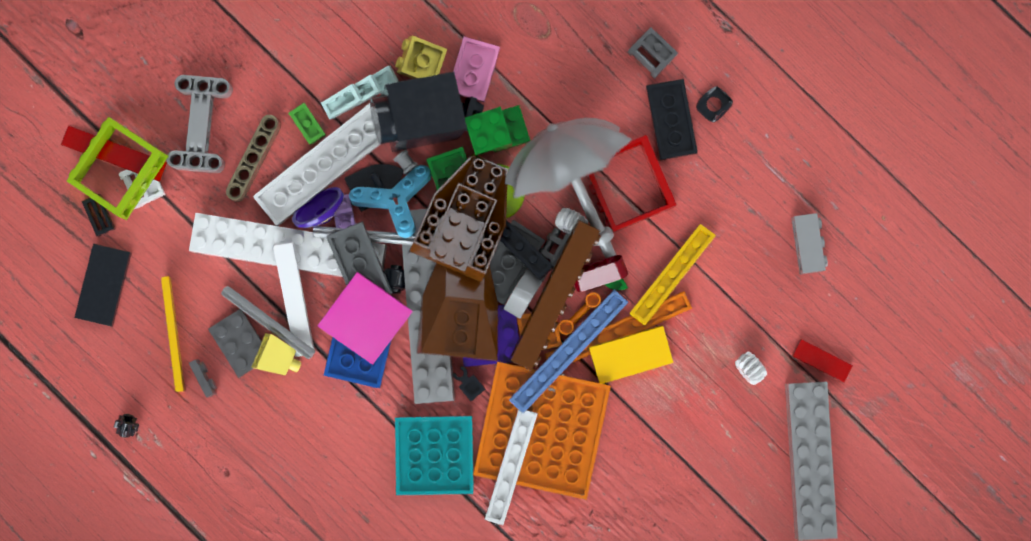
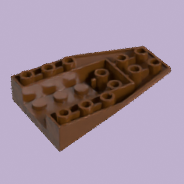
[410,154,508,282]
[416,263,498,361]

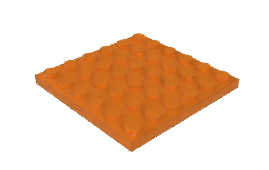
[473,362,611,500]

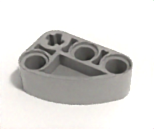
[504,268,546,319]

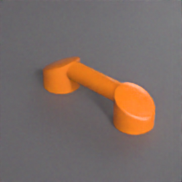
[558,292,601,335]

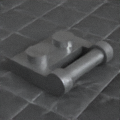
[627,27,678,79]

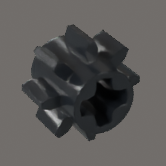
[114,414,139,438]

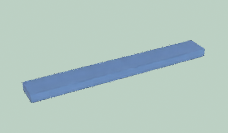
[509,289,628,413]

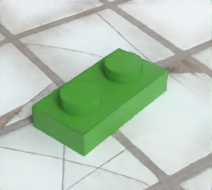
[289,103,326,145]

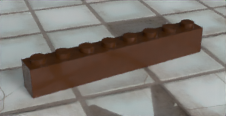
[510,220,601,371]

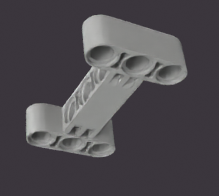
[167,75,233,173]

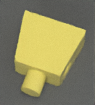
[251,333,301,375]

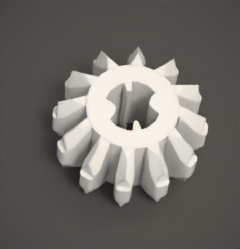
[555,208,588,235]
[735,352,767,385]

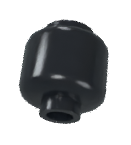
[384,265,405,294]

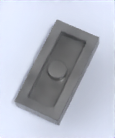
[189,360,217,397]

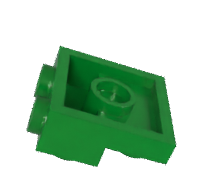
[426,147,467,190]

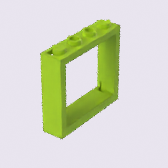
[66,117,169,220]

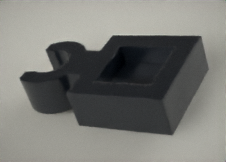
[453,366,486,401]

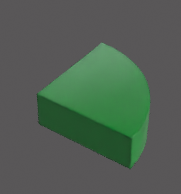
[604,279,628,291]

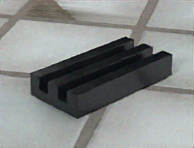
[82,194,115,237]

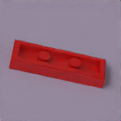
[792,339,853,383]

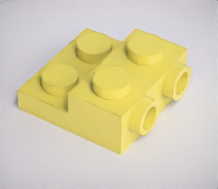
[395,36,447,79]

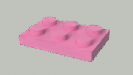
[453,37,500,102]

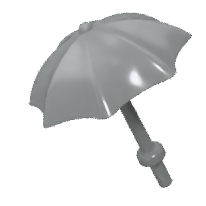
[505,118,632,258]

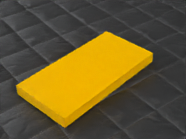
[589,326,673,384]

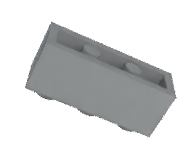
[791,213,828,275]

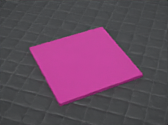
[317,272,413,365]

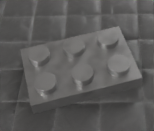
[208,309,262,378]

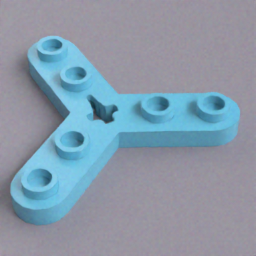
[349,165,431,238]

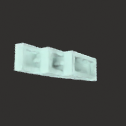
[321,66,399,119]

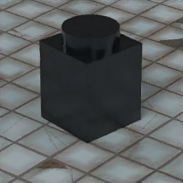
[370,72,467,152]

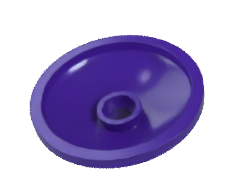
[292,187,344,228]

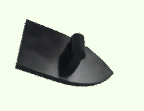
[344,164,404,212]

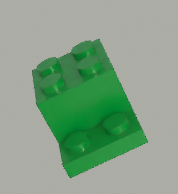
[465,105,530,156]

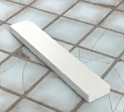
[273,242,314,357]
[485,410,538,525]

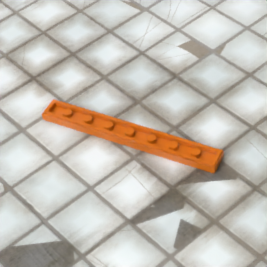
[545,291,692,363]

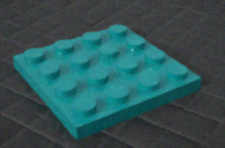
[395,416,474,495]

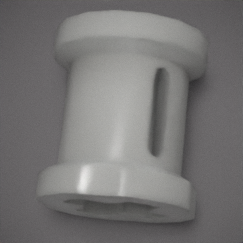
[393,149,418,175]

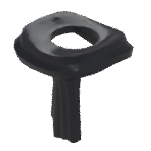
[696,86,733,122]

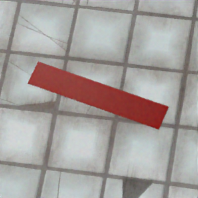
[61,126,167,182]

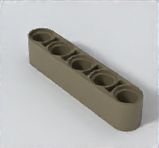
[226,115,281,202]

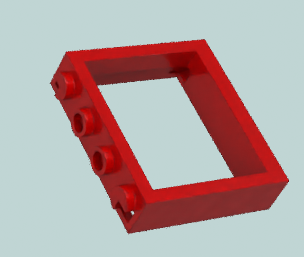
[584,135,677,233]

